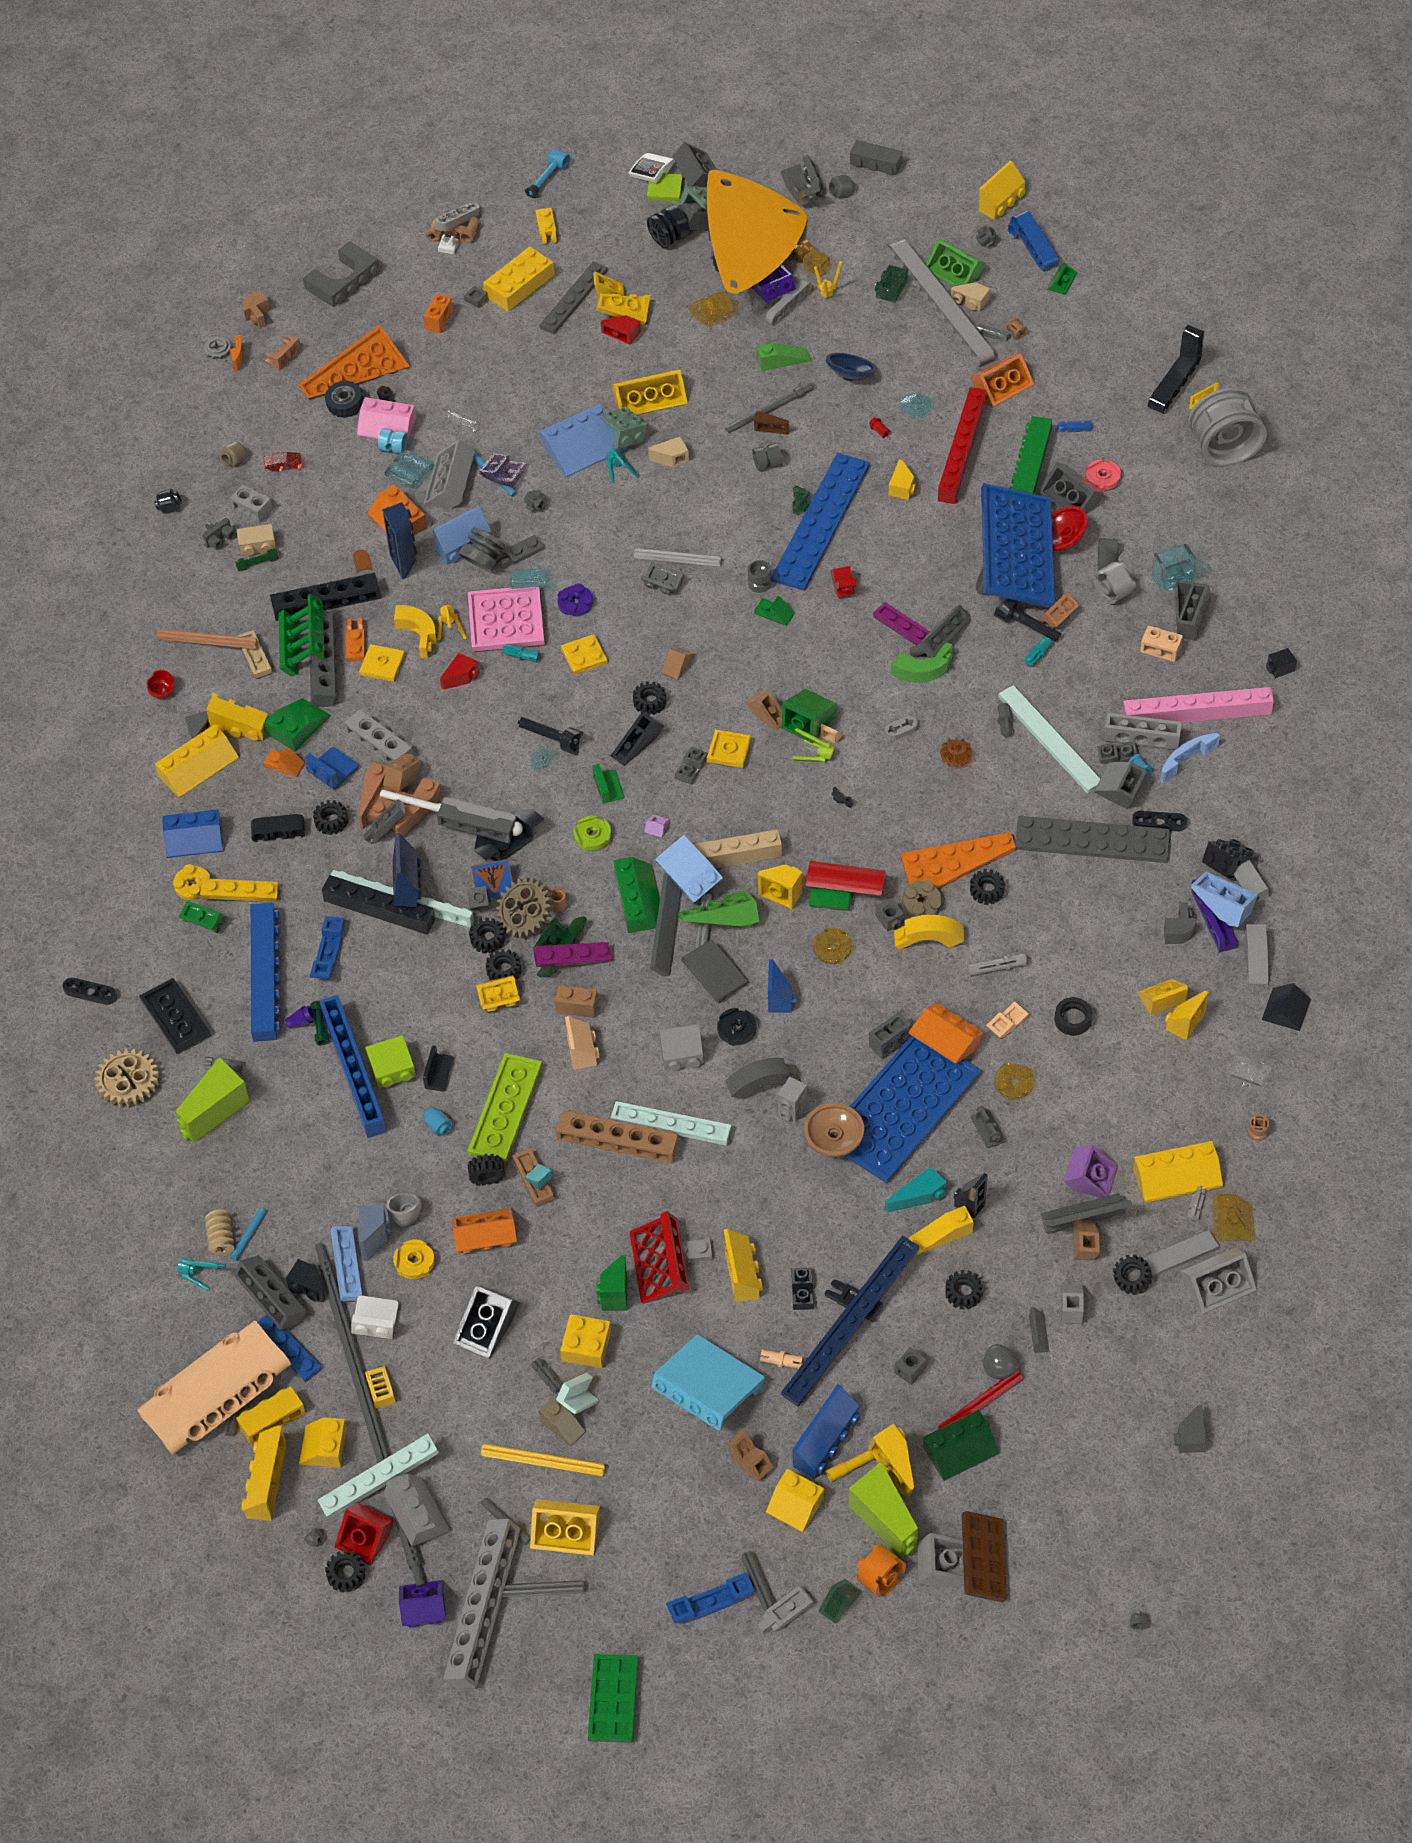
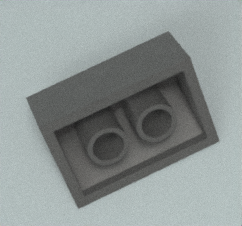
[673,142,725,187]
[1038,462,1104,513]

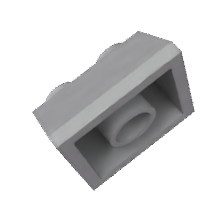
[659,1024,704,1071]

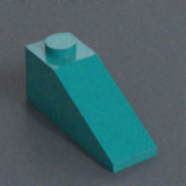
[885,1166,947,1213]

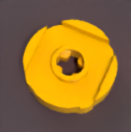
[173,864,211,900]
[393,1240,435,1279]

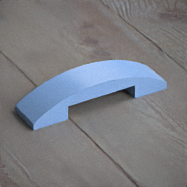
[1161,733,1220,783]

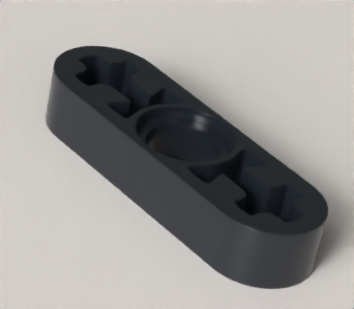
[1132,811,1187,832]
[62,977,117,1005]

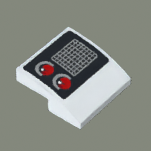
[629,153,675,183]

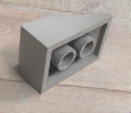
[917,1533,964,1587]

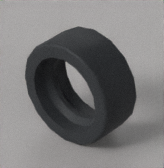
[1054,997,1092,1036]

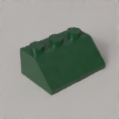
[923,1410,999,1481]

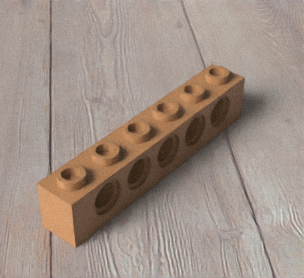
[556,1110,679,1164]

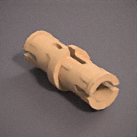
[760,1349,803,1369]

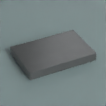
[681,940,748,1002]

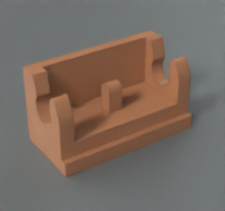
[265,335,300,370]
[1037,592,1079,628]

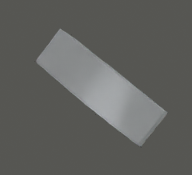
[1245,924,1268,985]

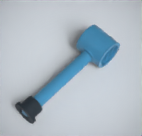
[525,149,570,199]

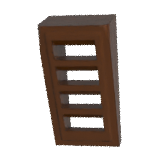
[754,411,789,435]

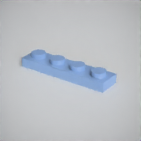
[331,1226,362,1301]

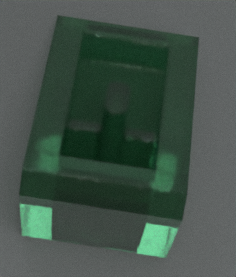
[818,1579,862,1624]

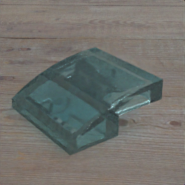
[384,449,434,488]
[509,567,546,589]

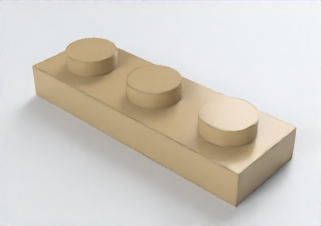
[237,630,272,679]

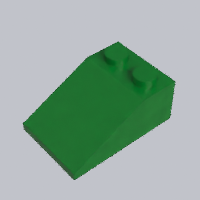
[264,698,330,751]

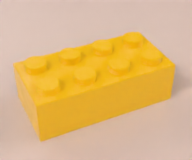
[483,246,555,312]

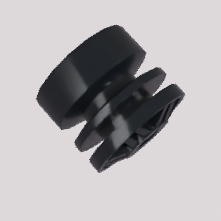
[647,204,690,248]

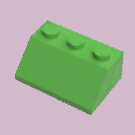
[925,239,987,286]

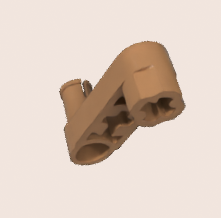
[426,217,480,243]

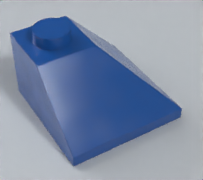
[768,959,796,1013]

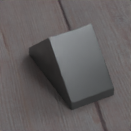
[185,711,210,739]

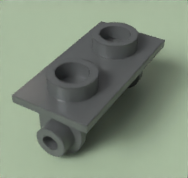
[970,1106,1006,1148]

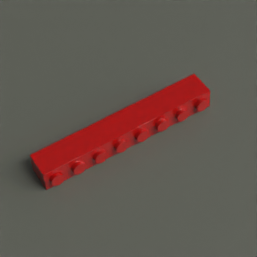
[938,387,987,504]

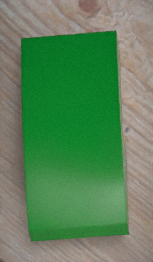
[809,887,852,910]

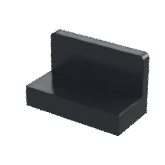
[423,1045,453,1092]

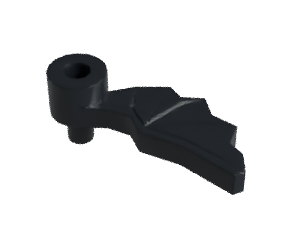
[831,787,853,808]

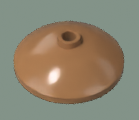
[804,1103,864,1157]

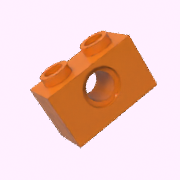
[423,293,454,333]

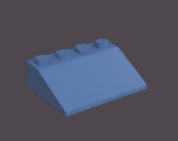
[540,404,627,477]

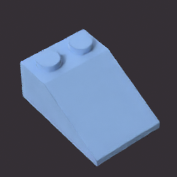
[655,835,723,903]
[1191,871,1258,927]

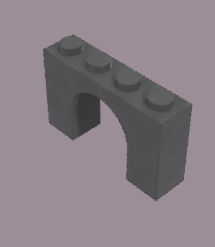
[303,241,380,307]

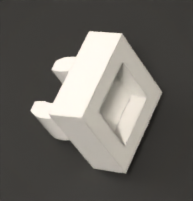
[438,234,459,254]

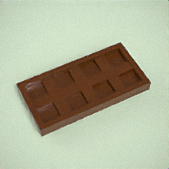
[961,1511,1007,1602]

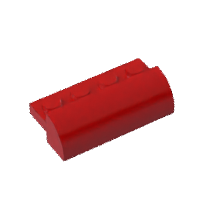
[806,860,887,896]

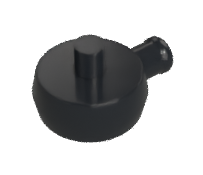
[377,386,395,402]

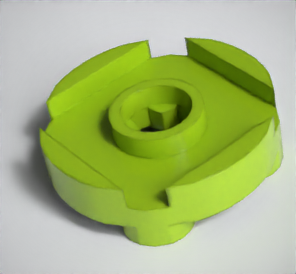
[573,816,611,851]

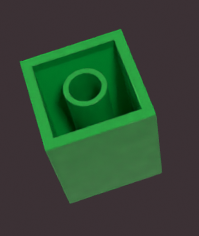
[781,689,837,744]

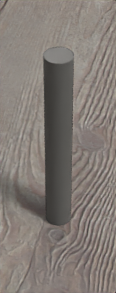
[481,1498,531,1545]

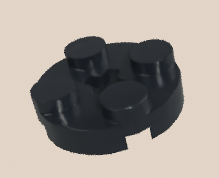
[717,1008,756,1046]

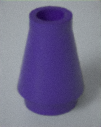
[285,1006,316,1029]

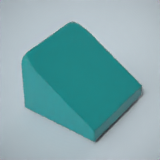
[524,1164,553,1190]

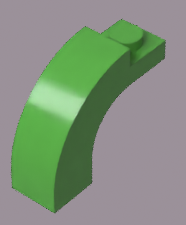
[891,642,953,683]

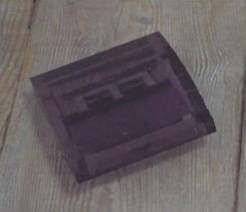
[479,453,526,487]

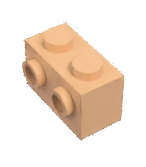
[1140,626,1183,662]

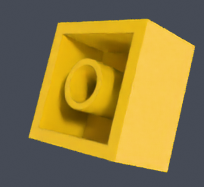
[560,1314,611,1368]

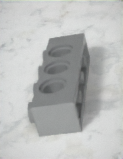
[344,709,413,764]
[1104,713,1182,750]

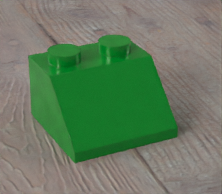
[596,1255,627,1311]

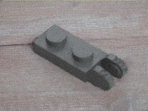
[802,155,825,197]
[493,535,544,570]

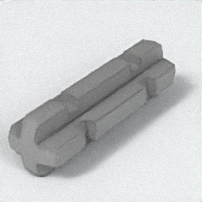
[1187,1185,1206,1220]

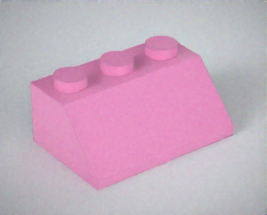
[357,397,416,439]

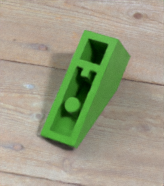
[757,343,811,371]

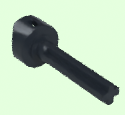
[994,598,1062,642]
[517,717,584,755]

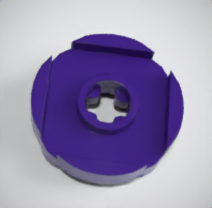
[557,583,593,617]

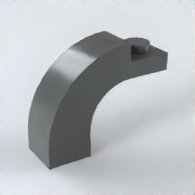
[781,164,821,205]
[726,1058,799,1099]

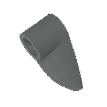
[1098,538,1118,571]

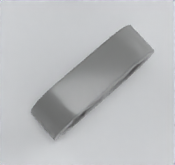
[885,716,917,741]

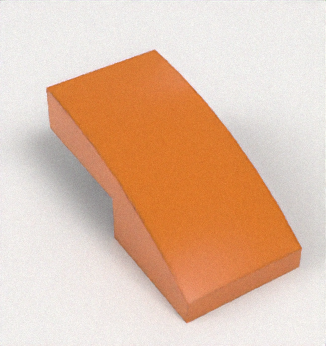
[230,335,244,372]

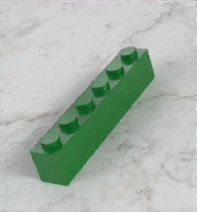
[1009,416,1052,494]

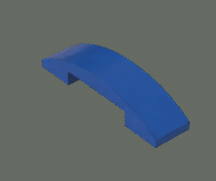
[310,916,344,979]
[666,1572,755,1624]

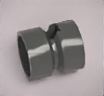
[752,443,782,471]
[748,560,771,593]

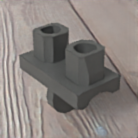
[202,518,235,550]

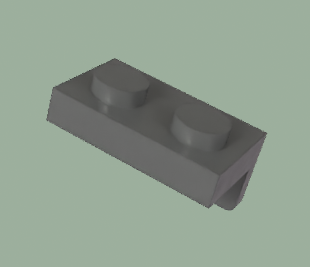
[641,562,685,595]

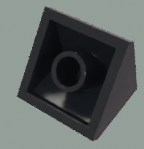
[1262,983,1311,1031]

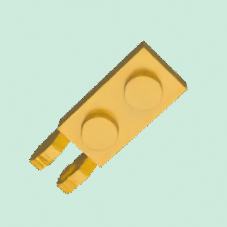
[535,208,557,245]

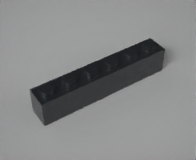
[322,875,435,935]

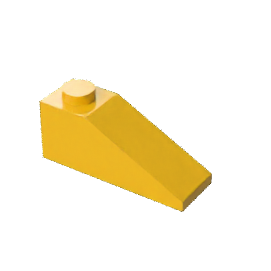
[909,1206,974,1255]

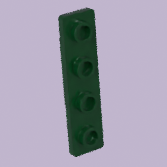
[533,916,587,977]

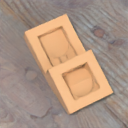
[986,1001,1029,1039]

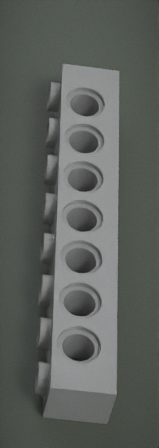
[443,1519,520,1689]

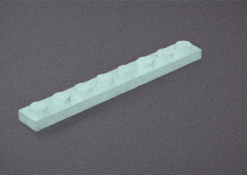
[331,870,474,927]

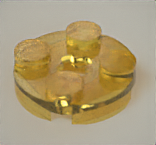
[813,928,852,964]
[994,1063,1034,1100]

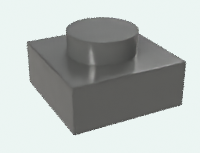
[464,286,488,307]

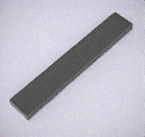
[650,873,681,976]

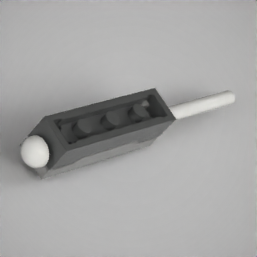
[380,789,523,843]

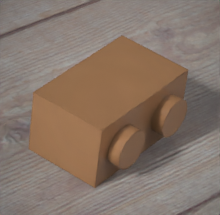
[383,753,421,792]
[555,985,598,1018]

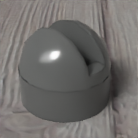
[304,1528,323,1547]
[1130,1612,1148,1629]

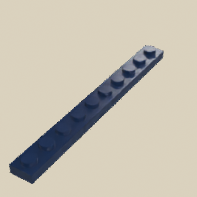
[781,1235,919,1407]

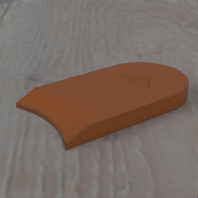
[353,550,372,572]

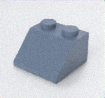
[359,1205,392,1261]

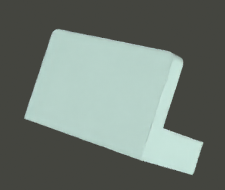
[556,1373,598,1414]

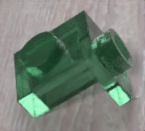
[792,485,810,516]

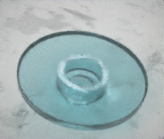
[899,393,934,419]

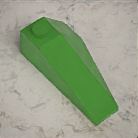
[678,890,759,927]

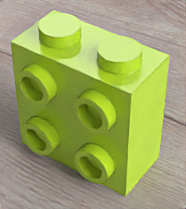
[365,1035,416,1089]

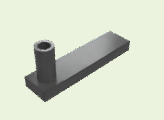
[910,604,970,658]

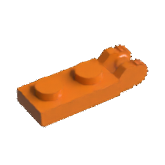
[346,618,365,662]

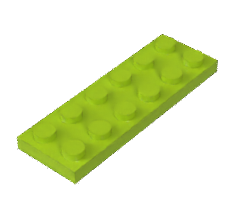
[468,1053,542,1164]

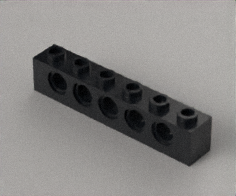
[270,572,381,621]

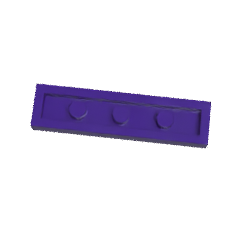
[1191,879,1238,953]

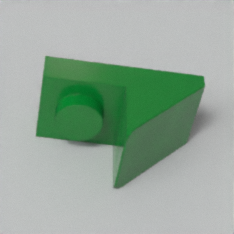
[754,596,794,626]

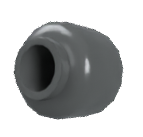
[828,175,854,198]

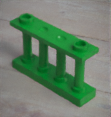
[279,594,324,676]

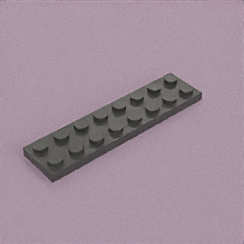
[1015,816,1169,863]

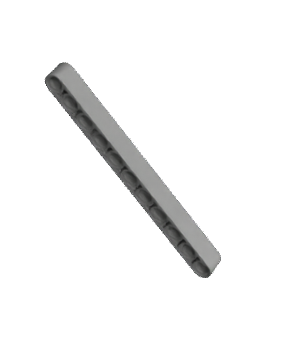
[888,239,994,366]

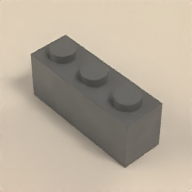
[850,140,903,175]

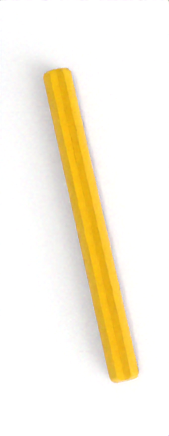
[481,1444,605,1476]

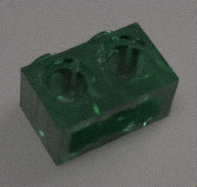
[874,265,908,303]

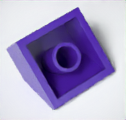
[399,1580,445,1627]

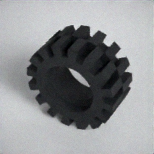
[633,681,666,715]
[313,800,348,835]
[970,869,1005,905]
[469,918,505,954]
[486,949,521,981]
[467,1154,505,1186]
[1113,1254,1153,1295]
[945,1270,983,1310]
[325,1550,366,1593]

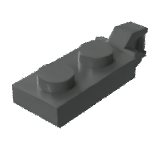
[363,799,406,844]

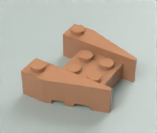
[358,762,442,837]

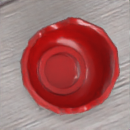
[146,670,174,699]

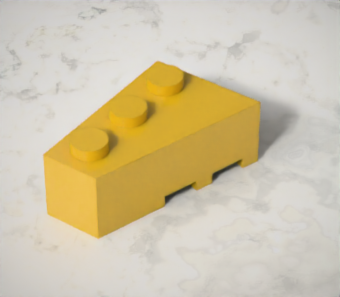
[206,693,269,741]

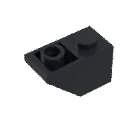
[286,1259,326,1303]

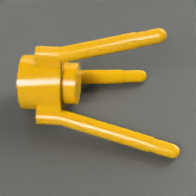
[814,261,843,298]
[437,605,467,640]

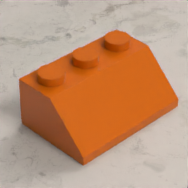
[971,353,1034,407]
[368,484,427,535]
[909,1002,984,1064]
[452,1208,517,1253]

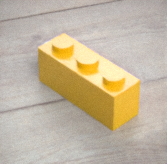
[236,1386,306,1445]

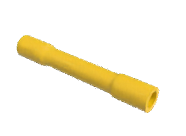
[825,1450,875,1482]

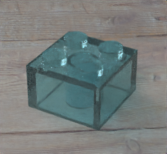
[1152,544,1196,591]

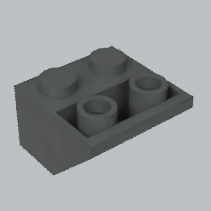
[1094,762,1147,809]

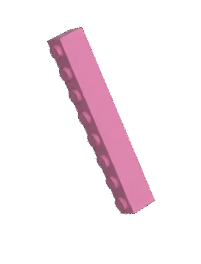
[1122,687,1274,722]

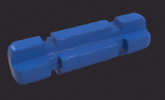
[1057,421,1092,432]

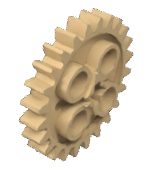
[94,1049,160,1107]

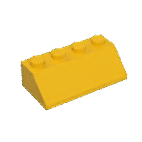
[611,369,688,415]
[155,724,239,798]
[1133,1141,1223,1203]
[242,1425,287,1521]

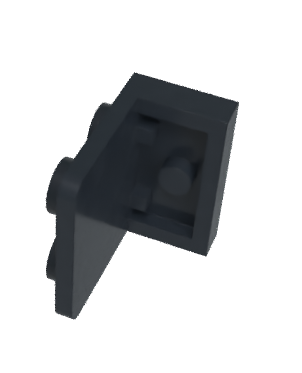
[1202,839,1259,878]

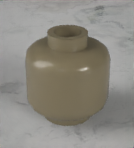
[220,441,246,467]

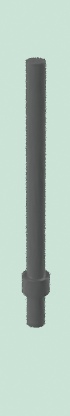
[725,382,814,433]

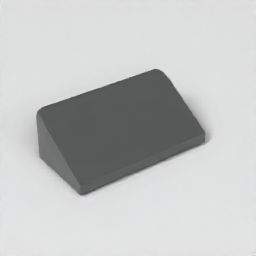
[1029,1307,1049,1353]

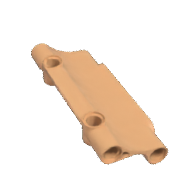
[137,1320,291,1455]

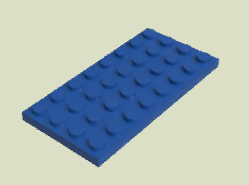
[981,483,1055,607]
[831,1035,981,1184]

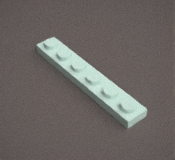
[610,1101,731,1145]
[318,1434,439,1519]

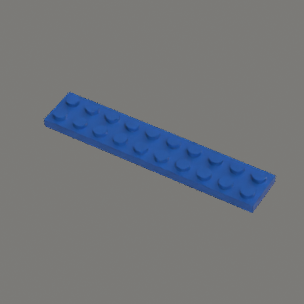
[771,453,870,591]

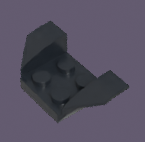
[474,809,544,861]

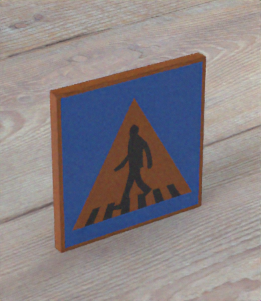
[471,859,513,901]

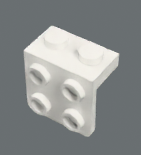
[351,1296,398,1339]

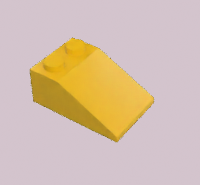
[868,1423,914,1500]

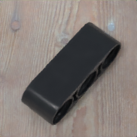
[251,814,305,842]

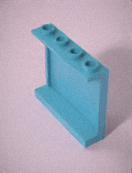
[651,1334,765,1431]

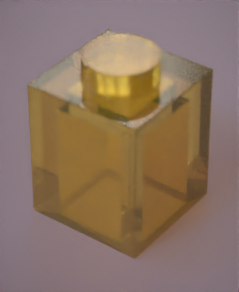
[803,248,830,277]

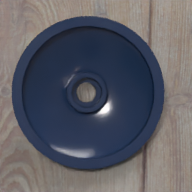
[825,353,876,381]

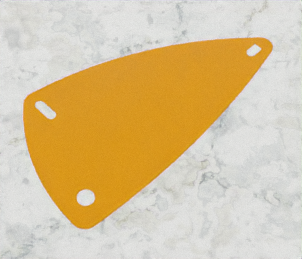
[707,170,808,294]

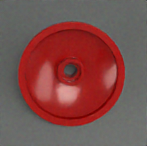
[1051,506,1089,551]

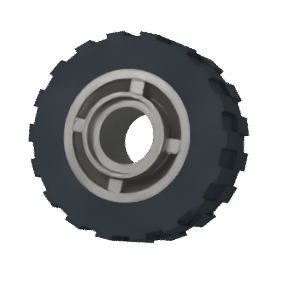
[325,380,364,418]

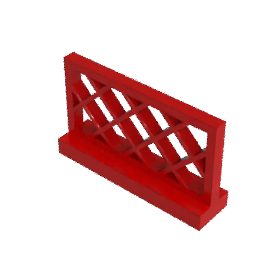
[629,1211,690,1304]

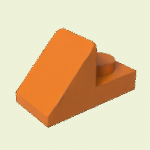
[263,747,305,777]

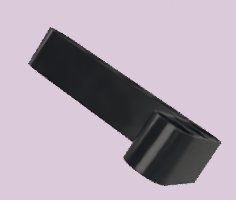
[1147,325,1204,414]

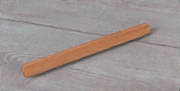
[156,629,258,649]

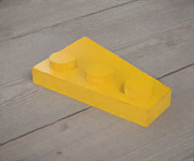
[596,293,650,325]

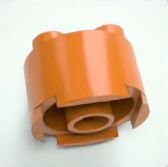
[856,1544,906,1597]

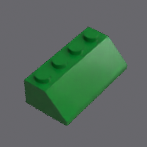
[613,857,660,933]

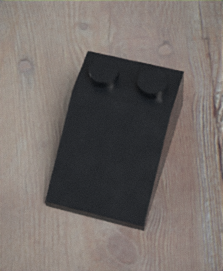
[453,1285,520,1359]

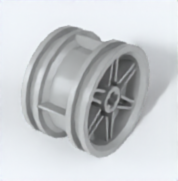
[1189,388,1267,467]

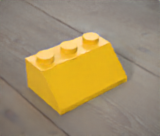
[979,161,1025,220]
[724,1229,763,1302]
[530,1499,600,1556]

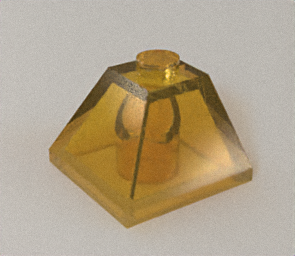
[1211,1194,1255,1241]

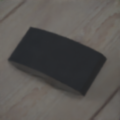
[791,1268,814,1310]

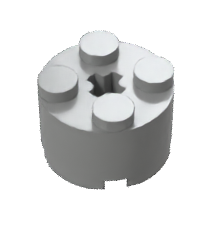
[1093,562,1136,604]

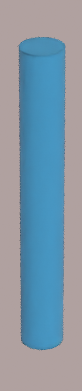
[230,1208,266,1261]

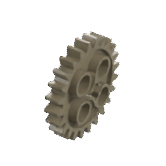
[495,877,554,939]

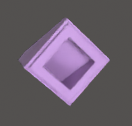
[645,814,670,837]

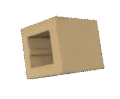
[951,282,990,312]
[648,437,689,467]

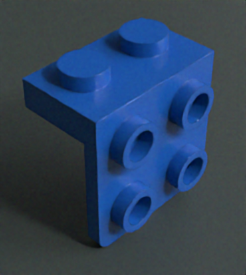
[305,747,358,790]

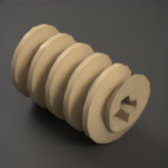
[205,1209,234,1256]

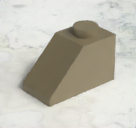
[539,1397,585,1447]

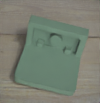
[678,186,707,209]
[600,407,647,449]

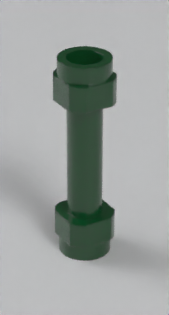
[235,549,279,571]
[310,1001,328,1046]

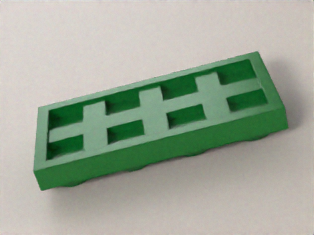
[588,1654,638,1743]

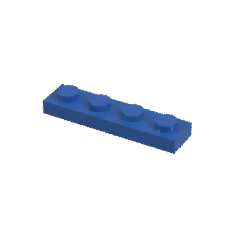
[257,1315,322,1382]

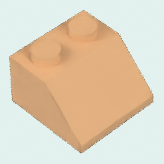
[565,1016,600,1070]

